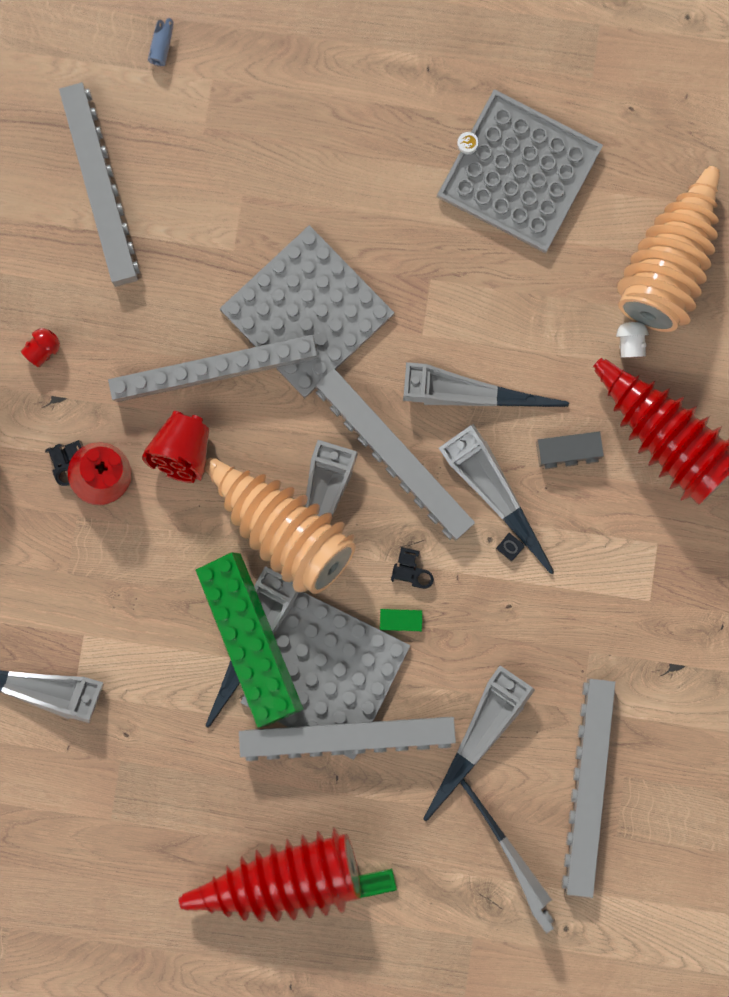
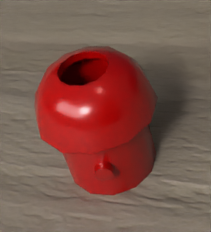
[21,328,60,368]

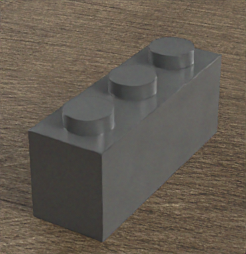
[536,431,604,469]

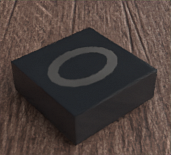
[496,533,525,562]

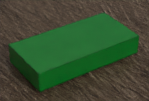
[380,609,422,632]
[359,868,397,898]

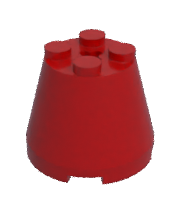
[142,411,209,483]
[68,442,131,505]

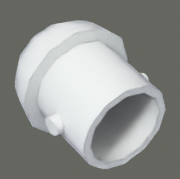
[616,322,649,358]

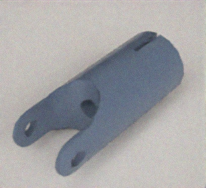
[148,18,174,66]

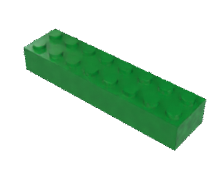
[195,552,304,728]

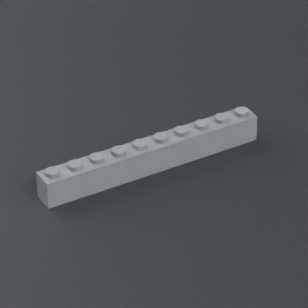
[59,82,140,287]
[108,335,319,402]
[315,369,475,541]
[562,678,615,898]
[239,716,456,761]

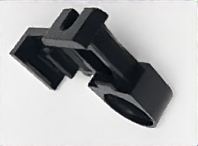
[45,440,83,486]
[391,547,434,589]

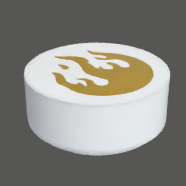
[457,132,478,154]

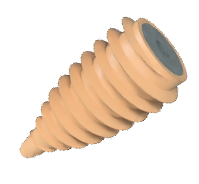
[617,166,720,332]
[205,458,355,594]

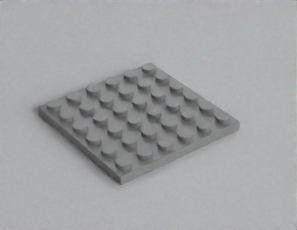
[437,89,603,253]
[220,225,394,398]
[240,592,410,760]

